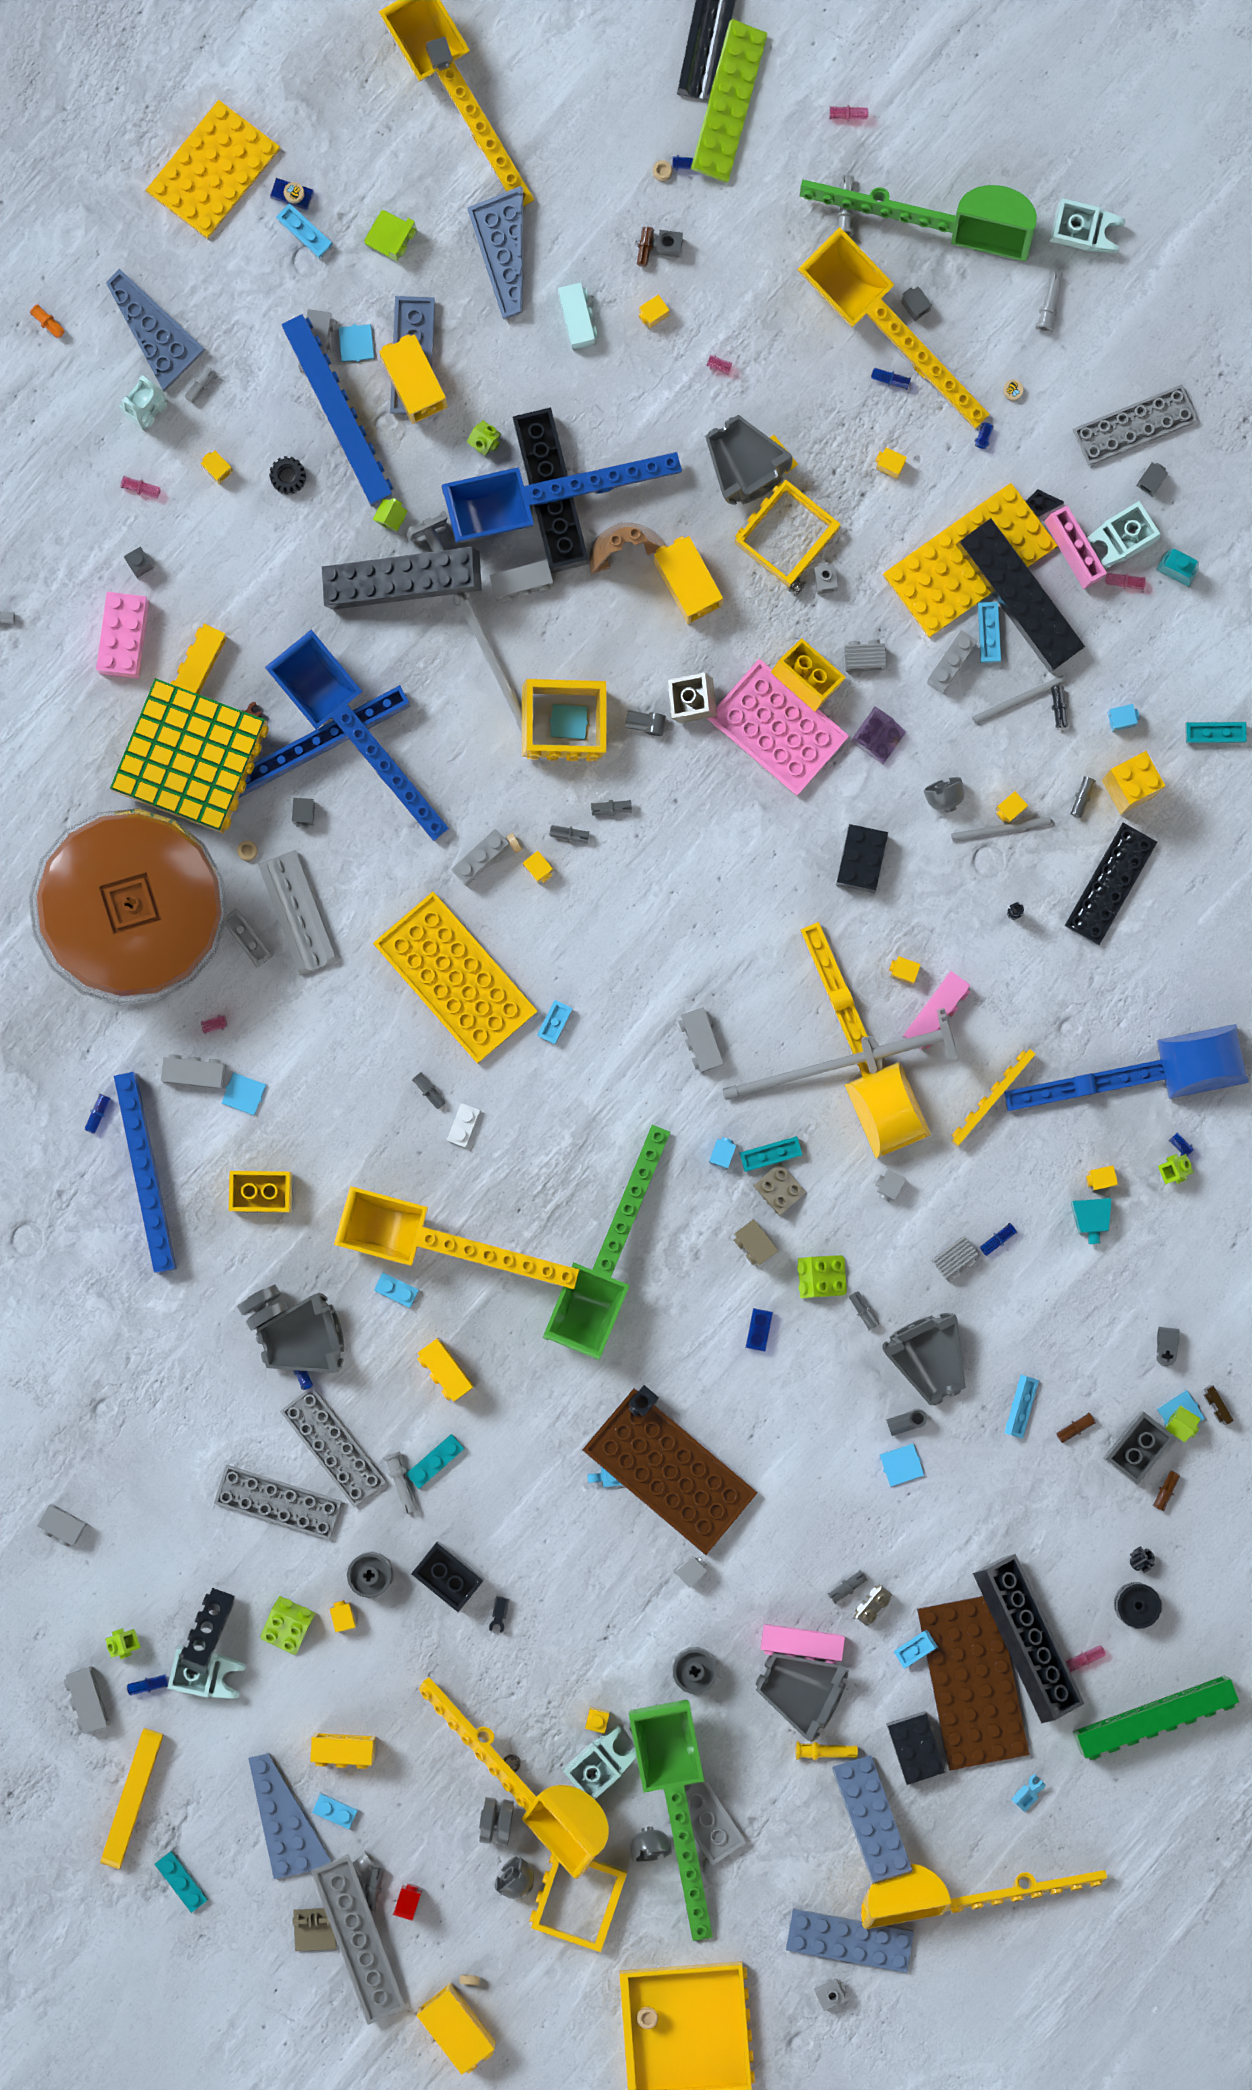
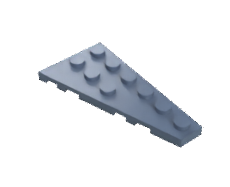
[467,186,523,319]
[106,269,205,392]
[248,1753,332,1879]

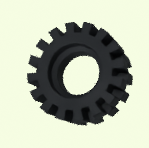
[269,456,306,495]

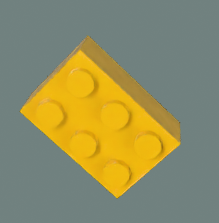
[771,638,846,712]
[228,1171,292,1213]
[417,1338,475,1402]
[310,1733,376,1769]

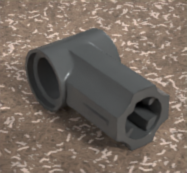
[625,710,666,736]
[886,1409,927,1436]

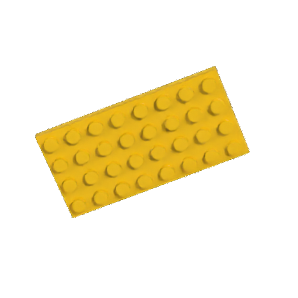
[882,483,1058,638]
[373,892,538,1064]

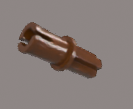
[637,227,654,267]
[1056,1413,1096,1443]
[1152,1471,1180,1511]

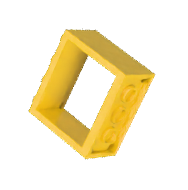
[522,679,606,762]

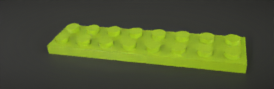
[691,19,768,183]

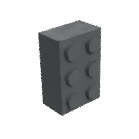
[1103,1411,1176,1485]

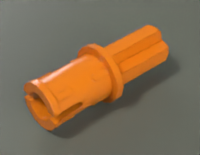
[30,304,65,338]

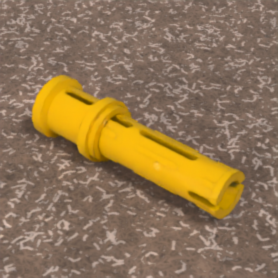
[795,1741,858,1760]

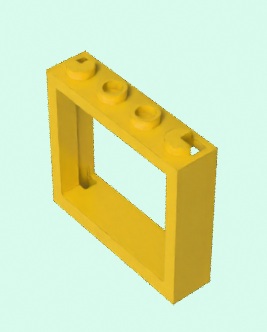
[735,480,841,589]
[529,1853,627,1952]

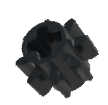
[1130,1546,1155,1573]

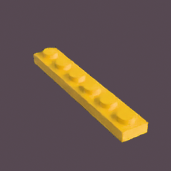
[951,1049,1036,1147]

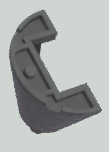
[705,415,793,505]
[256,1293,344,1373]
[882,1313,966,1405]
[756,1653,849,1742]

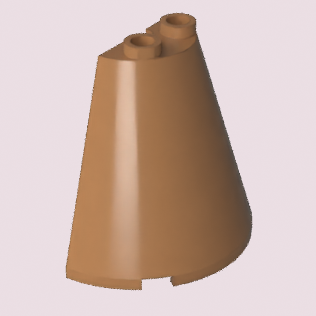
[589,522,664,575]

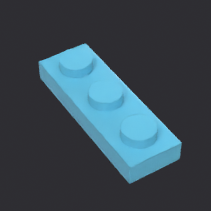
[276,203,333,259]
[977,602,1001,663]
[1004,1375,1039,1439]

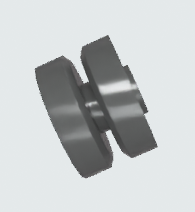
[237,1284,289,1331]
[347,1551,393,1598]
[672,1647,717,1694]
[479,1797,514,1846]

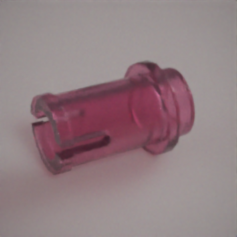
[706,354,733,375]
[201,1014,228,1034]

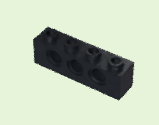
[179,1588,235,1675]

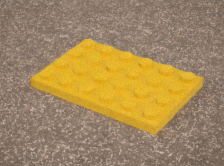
[146,99,281,239]

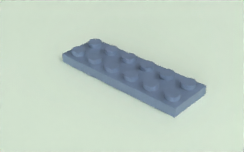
[390,296,435,415]
[832,1755,912,1884]
[786,1908,914,1973]

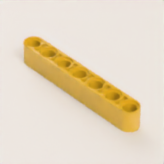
[100,1728,164,1870]

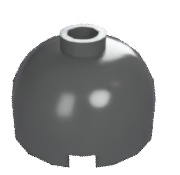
[924,777,965,813]
[631,1826,672,1862]
[494,1857,534,1899]

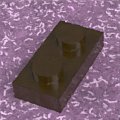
[1204,1385,1234,1425]

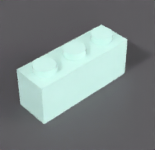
[558,283,598,350]

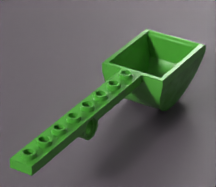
[799,179,1037,261]
[543,1125,670,1361]
[628,1699,713,1941]

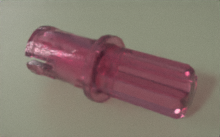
[829,105,869,121]
[120,476,161,498]
[1105,573,1146,590]
[1065,1645,1106,1673]

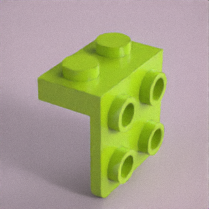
[364,210,417,262]
[797,1255,847,1298]
[260,1595,316,1655]

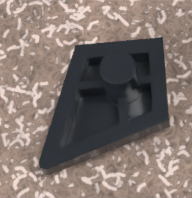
[1025,489,1064,517]

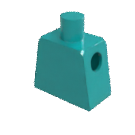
[1156,549,1199,587]
[1071,1198,1111,1244]

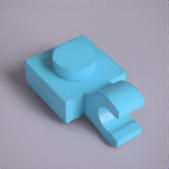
[587,1467,622,1487]
[1011,1774,1046,1812]

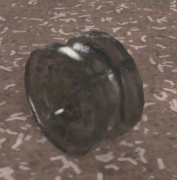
[788,577,806,597]
[503,1754,521,1772]

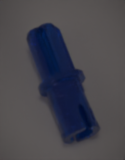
[871,368,911,390]
[84,1093,111,1134]
[980,1223,1017,1256]
[127,1674,168,1696]

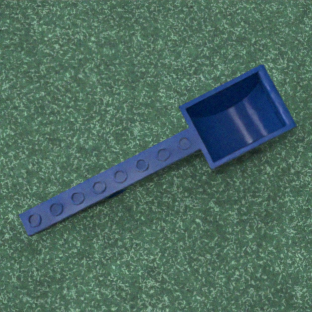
[441,452,682,543]
[265,629,449,841]
[1004,1024,1249,1111]

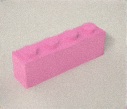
[1044,505,1107,590]
[902,971,971,1051]
[760,1624,845,1664]

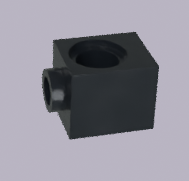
[628,1385,659,1417]

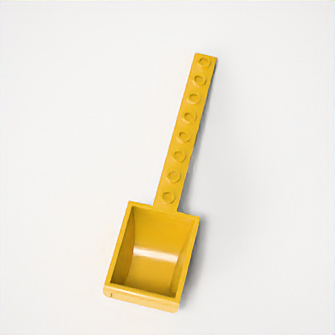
[378,0,534,207]
[797,227,990,429]
[800,922,931,1159]
[334,1186,579,1289]
[418,1677,609,1879]
[861,1863,1107,1929]

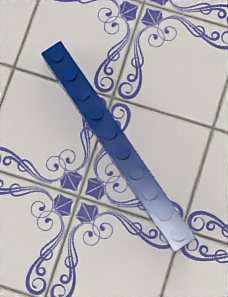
[281,314,394,506]
[238,685,411,799]
[114,1072,177,1273]

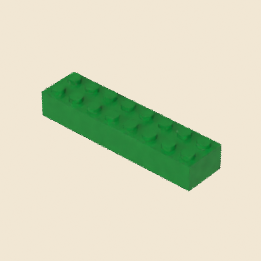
[1072,1675,1239,1760]

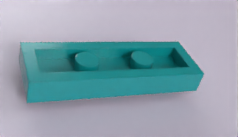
[1185,722,1247,743]
[739,1136,803,1172]
[406,1434,465,1489]
[154,1851,208,1913]

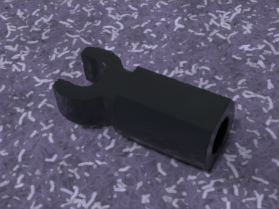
[489,1596,509,1633]

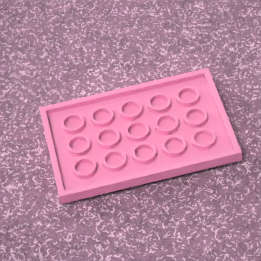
[707,659,849,796]

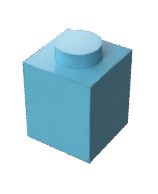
[1107,704,1140,732]
[709,1137,736,1169]

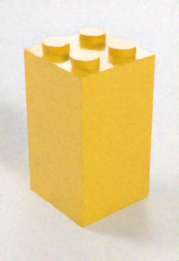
[379,334,448,424]
[654,536,723,625]
[1102,751,1165,815]
[416,1983,496,2075]

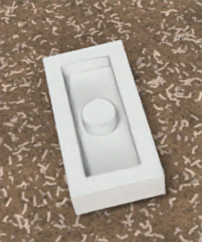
[447,1103,480,1148]

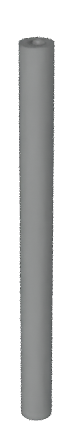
[972,675,1066,724]
[951,817,1051,841]

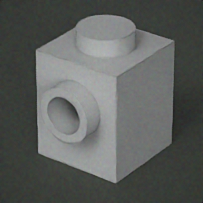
[813,562,838,594]
[875,1169,906,1202]
[675,1555,707,1588]
[814,1978,847,2011]

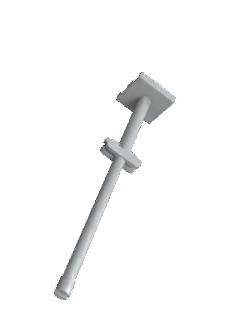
[406,511,522,733]
[722,1008,958,1100]

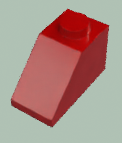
[393,1883,422,1921]

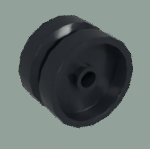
[1114,1582,1162,1629]

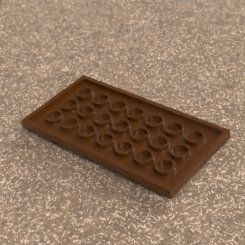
[582,1388,758,1556]
[917,1596,1029,1771]

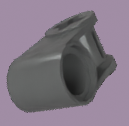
[1156,1327,1180,1366]

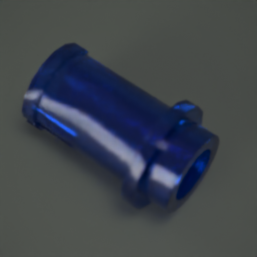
[672,155,693,171]
[974,422,994,449]
[1169,1132,1194,1156]
[293,1370,313,1390]

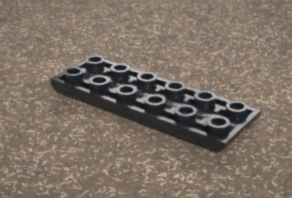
[677,0,736,101]
[1064,822,1158,945]

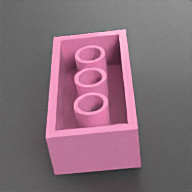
[96,592,149,679]

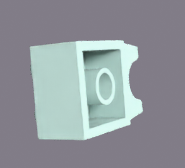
[1049,198,1125,253]
[119,375,168,431]
[1087,501,1160,569]
[167,1645,246,1699]
[562,1726,637,1799]

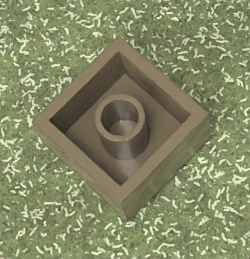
[668,673,717,723]
[733,1219,778,1266]

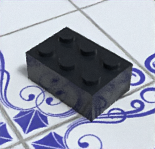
[836,824,888,893]
[411,1541,485,1612]
[886,1711,946,1785]

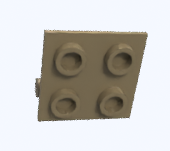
[753,1162,807,1216]
[854,1584,892,1626]
[292,1908,336,1951]

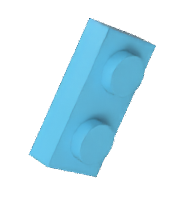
[537,1000,573,1045]
[374,1272,419,1308]
[893,1630,938,1669]
[312,1793,358,1829]

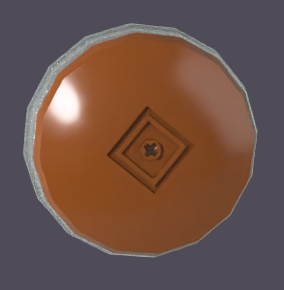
[28,808,228,1005]

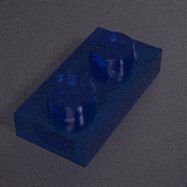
[270,178,314,210]
[745,1308,773,1352]

